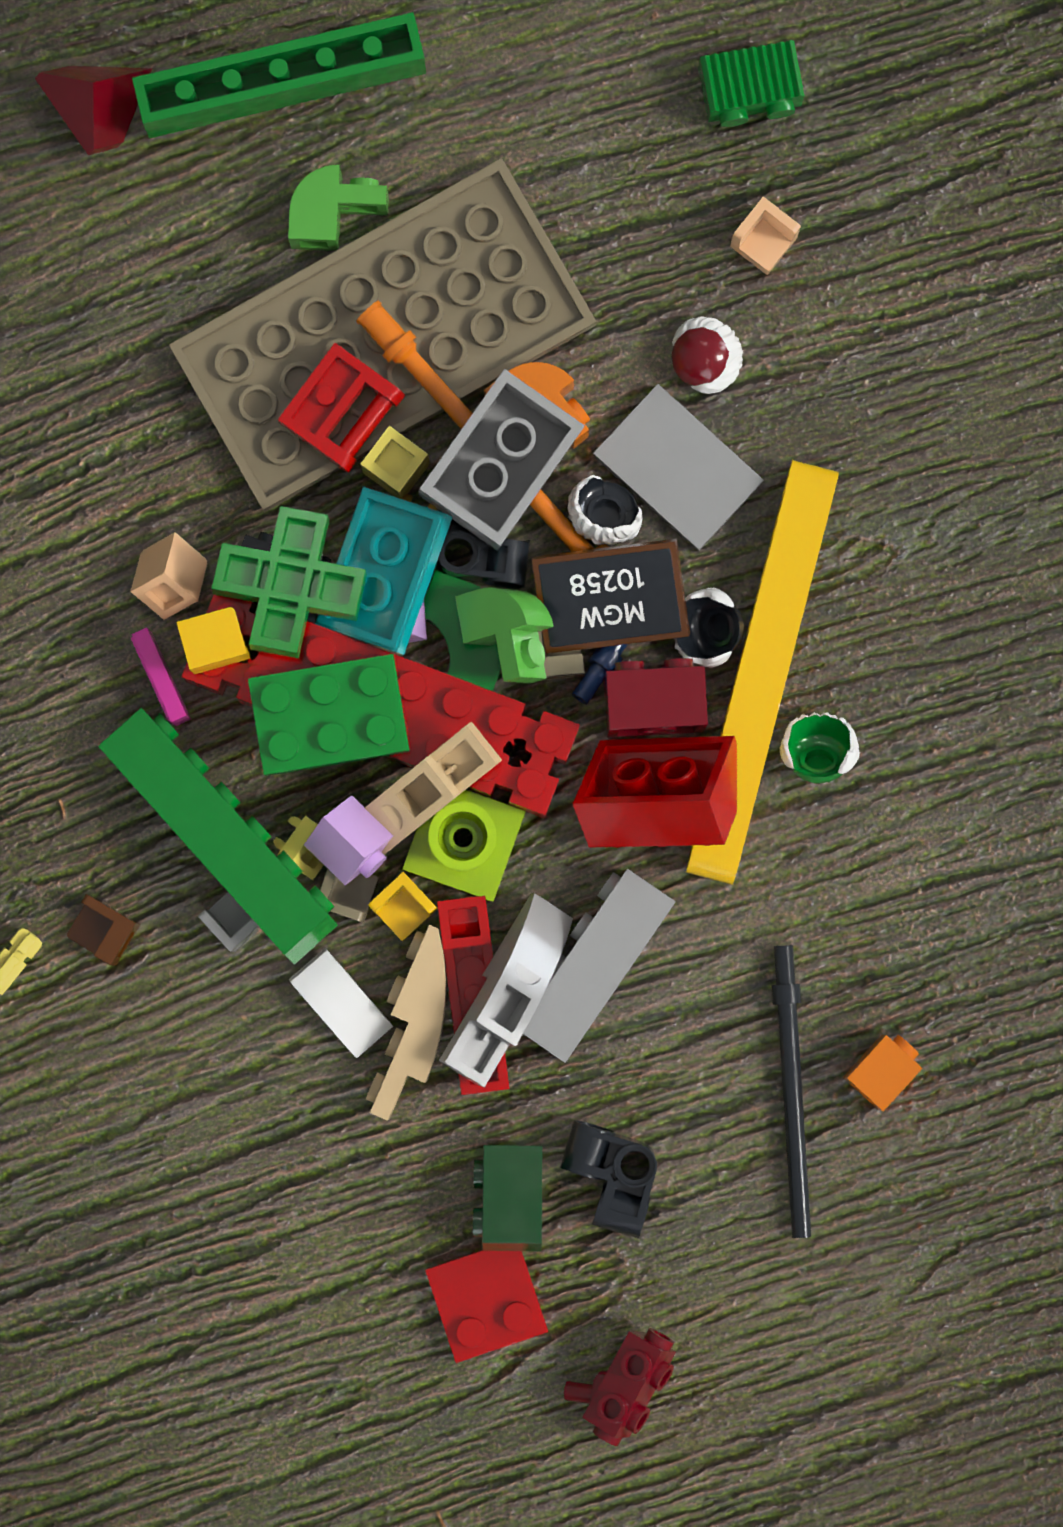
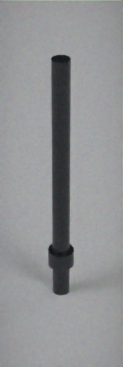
[771,945,812,1238]

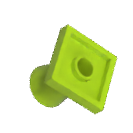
[402,790,526,902]

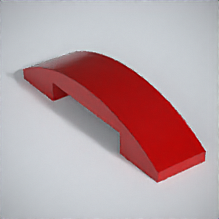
[437,895,510,1095]

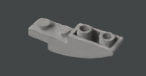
[439,893,573,1087]

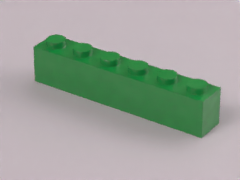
[132,12,426,139]
[98,707,338,965]

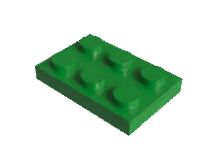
[248,654,410,776]

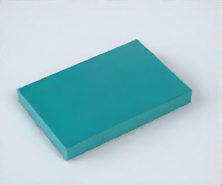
[315,487,453,655]

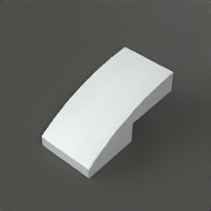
[289,948,393,1058]

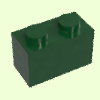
[473,1145,542,1251]

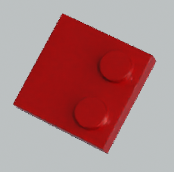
[425,1249,548,1363]

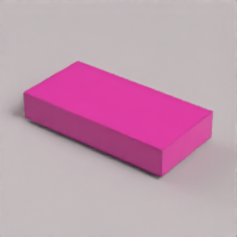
[131,627,191,726]

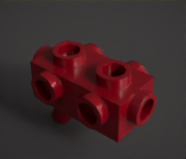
[564,1328,676,1446]

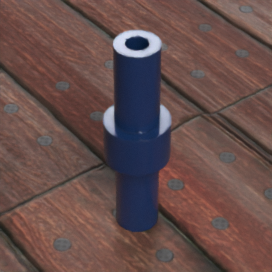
[571,644,628,705]

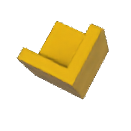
[176,607,250,674]
[368,872,438,942]

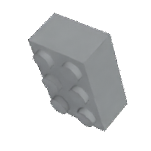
[418,369,585,551]

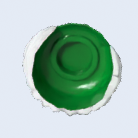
[779,712,860,784]

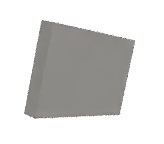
[593,384,764,552]

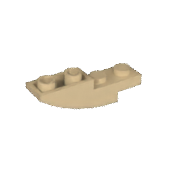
[365,722,502,855]
[366,925,447,1121]

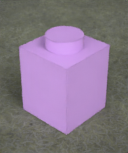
[304,795,393,885]

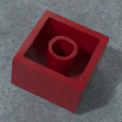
[604,658,708,738]

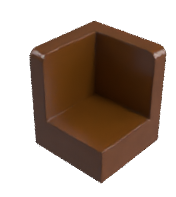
[67,894,141,966]

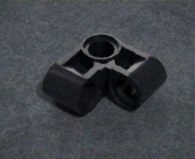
[437,510,530,589]
[560,1120,657,1238]

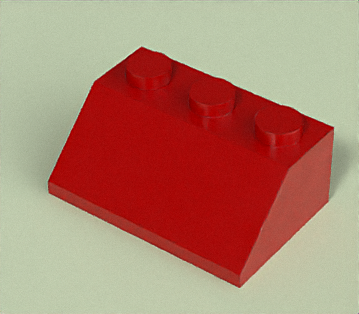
[573,736,737,848]

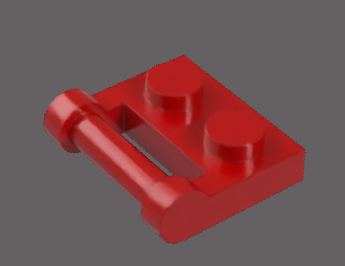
[278,343,405,473]

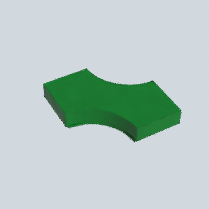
[424,570,501,691]

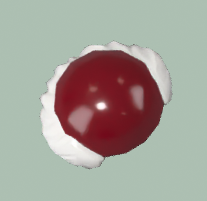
[671,316,743,394]

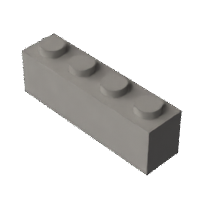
[523,869,676,1063]

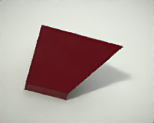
[35,66,152,156]

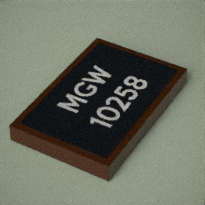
[532,538,690,654]

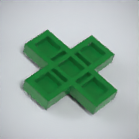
[211,506,367,658]

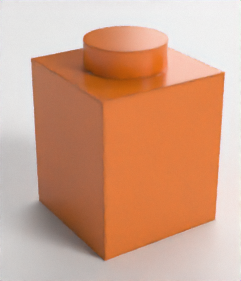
[843,1035,923,1111]

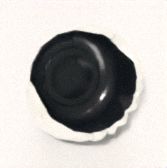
[568,475,643,546]
[674,588,744,668]

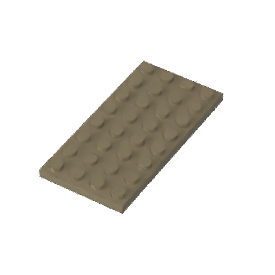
[169,158,597,513]

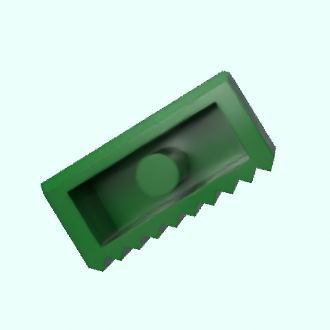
[698,40,805,127]

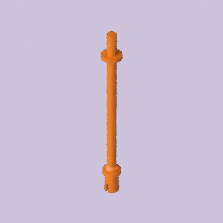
[356,300,609,552]

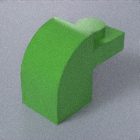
[288,165,389,251]
[455,588,554,683]

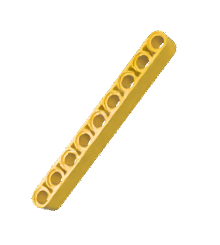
[686,460,839,885]

